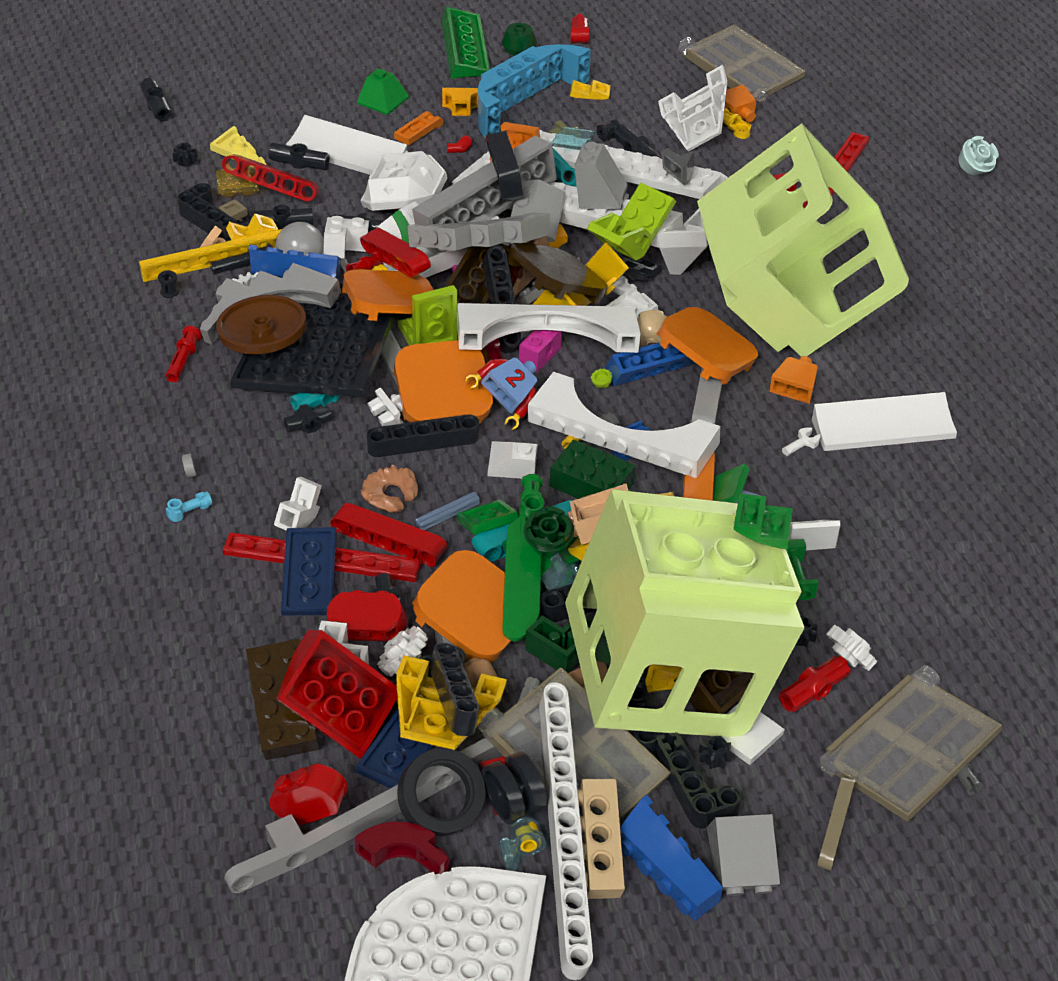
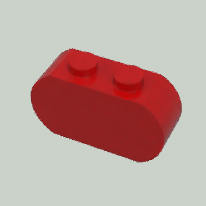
[327,590,408,641]
[269,764,348,825]

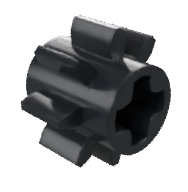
[172,143,197,167]
[795,616,818,647]
[699,736,733,769]

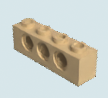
[577,779,625,899]

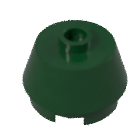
[501,23,537,56]
[524,506,574,557]

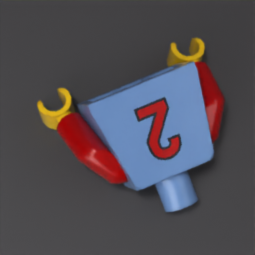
[465,358,537,430]

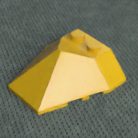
[396,655,507,750]

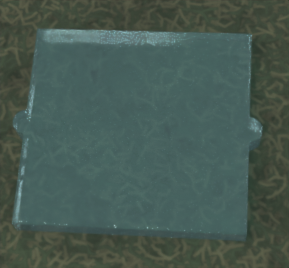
[551,127,595,150]

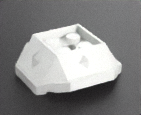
[361,151,448,211]

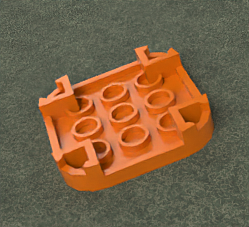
[342,269,433,321]
[656,307,758,385]
[393,340,493,424]
[412,550,511,663]

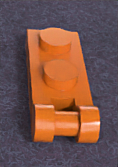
[394,111,444,146]

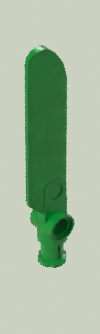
[502,474,544,641]

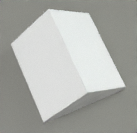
[789,520,840,550]

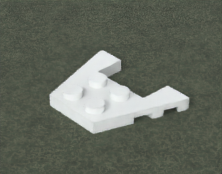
[607,276,658,318]

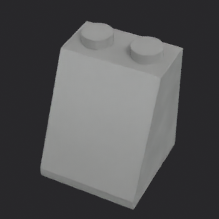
[575,142,628,209]
[707,814,780,896]

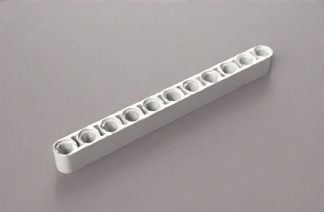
[539,682,593,980]

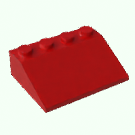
[276,630,398,759]

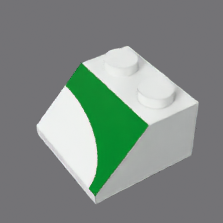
[377,201,418,244]

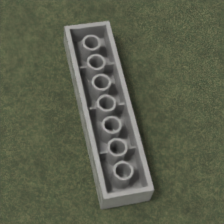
[412,136,557,253]

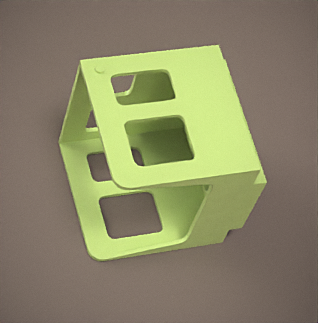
[697,123,909,356]
[565,489,804,737]

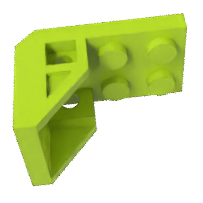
[587,182,677,260]
[398,285,457,346]

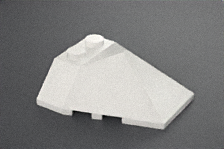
[658,65,727,151]

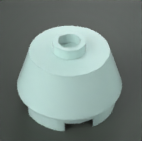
[959,136,999,175]

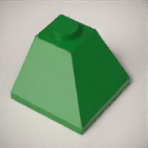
[357,68,409,115]

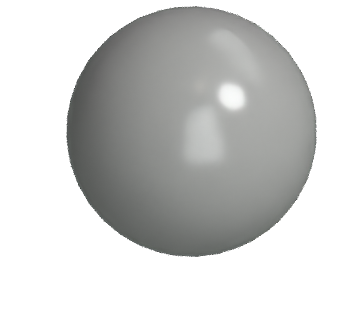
[275,222,324,255]

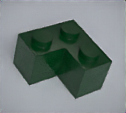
[525,615,593,673]

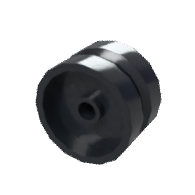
[482,751,547,824]

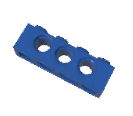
[606,343,694,386]

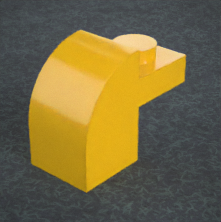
[226,214,278,240]

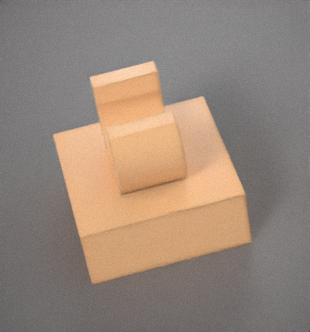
[200,226,226,247]

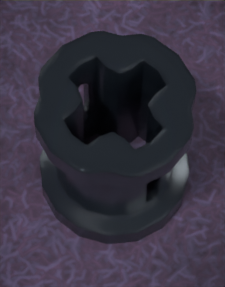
[596,119,620,142]
[158,271,179,298]

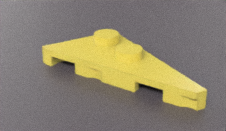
[210,126,267,168]

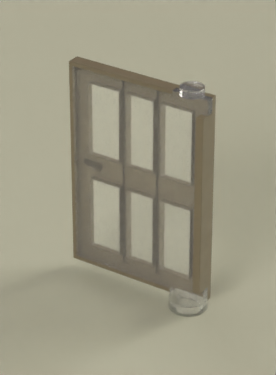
[678,25,806,103]
[820,665,1002,822]
[478,668,670,843]

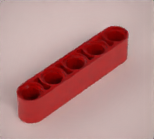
[222,154,319,201]
[360,227,431,278]
[330,503,447,567]

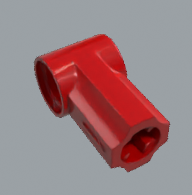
[571,14,589,43]

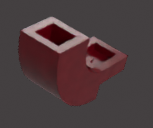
[354,822,449,875]

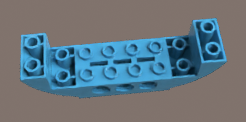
[478,44,591,139]

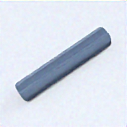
[415,492,480,530]

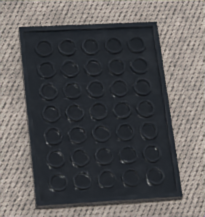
[230,282,396,397]

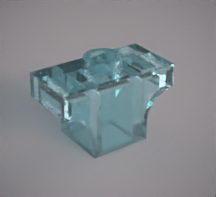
[541,553,579,590]

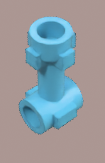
[166,491,212,522]

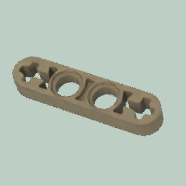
[817,776,855,871]

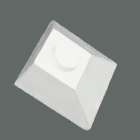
[488,441,538,479]

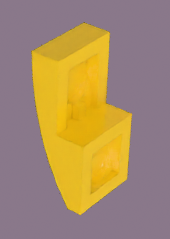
[570,80,610,100]

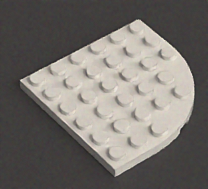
[345,866,546,981]

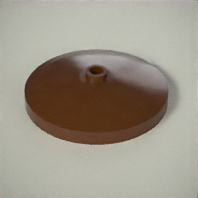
[216,295,307,354]

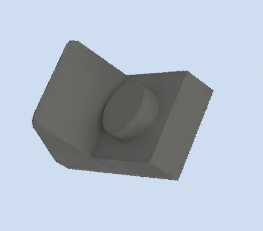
[662,148,694,185]

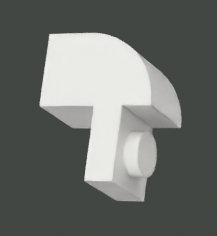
[274,477,322,530]

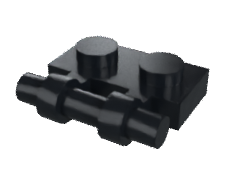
[617,253,661,282]

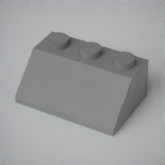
[511,179,566,243]

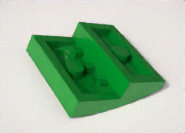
[733,493,793,549]

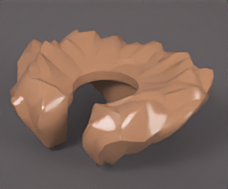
[360,465,418,514]

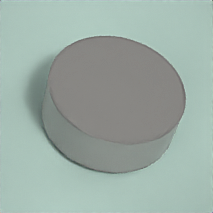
[182,453,197,478]

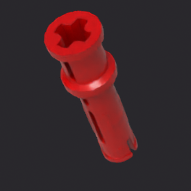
[165,326,202,382]

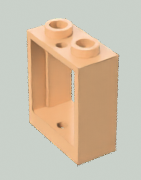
[568,484,629,545]

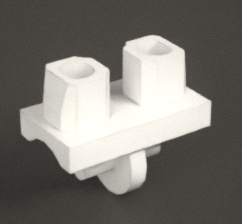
[367,388,403,426]

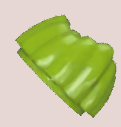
[591,369,612,388]

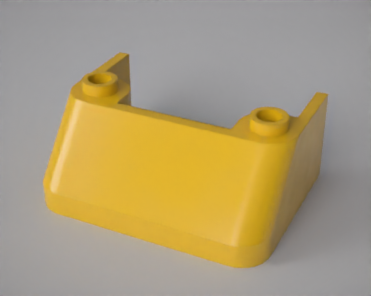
[532,242,629,306]

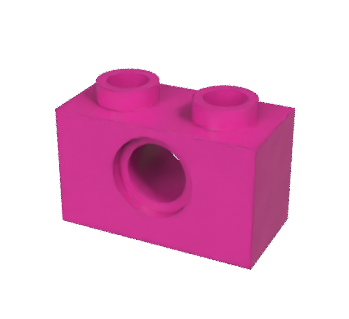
[519,330,562,372]

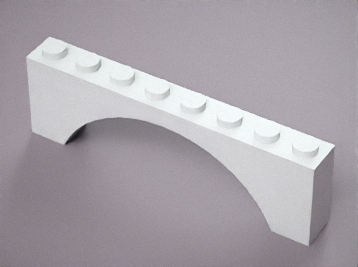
[457,303,640,353]
[528,372,721,478]

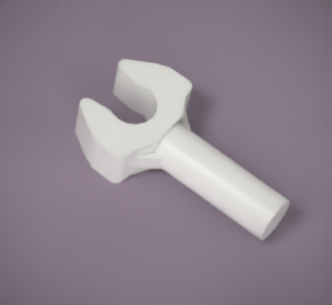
[782,428,821,456]

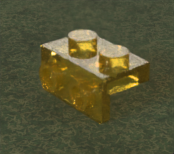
[216,167,258,196]

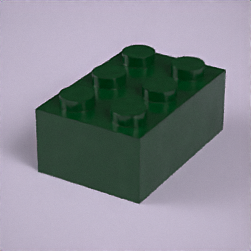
[549,439,636,499]

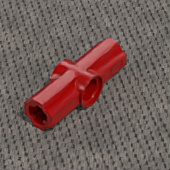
[778,656,851,712]

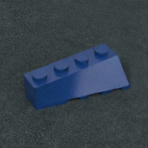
[249,245,341,281]
[620,794,723,921]

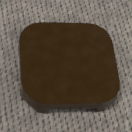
[507,243,608,304]

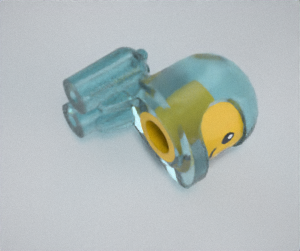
[499,816,546,871]

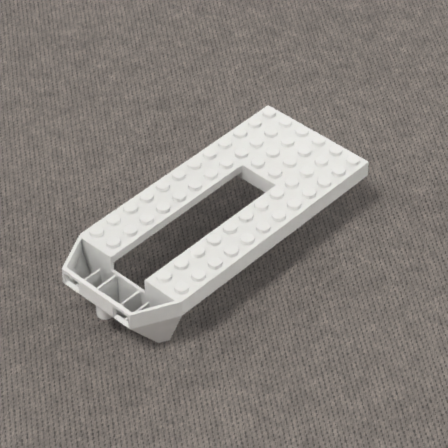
[452,130,728,275]

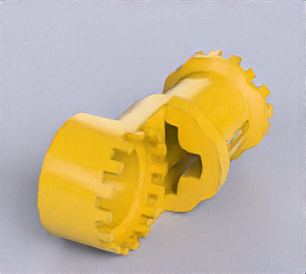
[723,107,751,139]

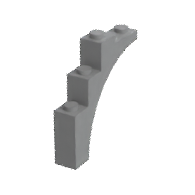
[408,213,551,251]
[200,263,341,344]

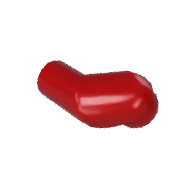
[447,135,473,153]

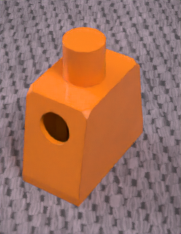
[724,85,756,122]
[769,356,818,404]

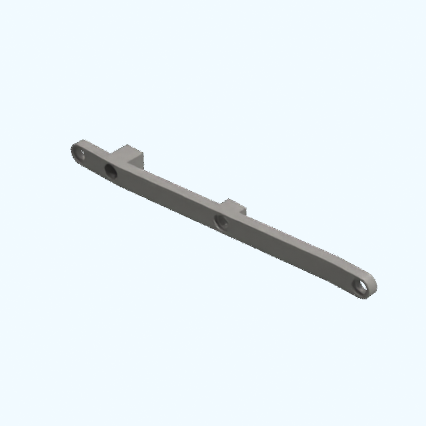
[224,681,603,893]

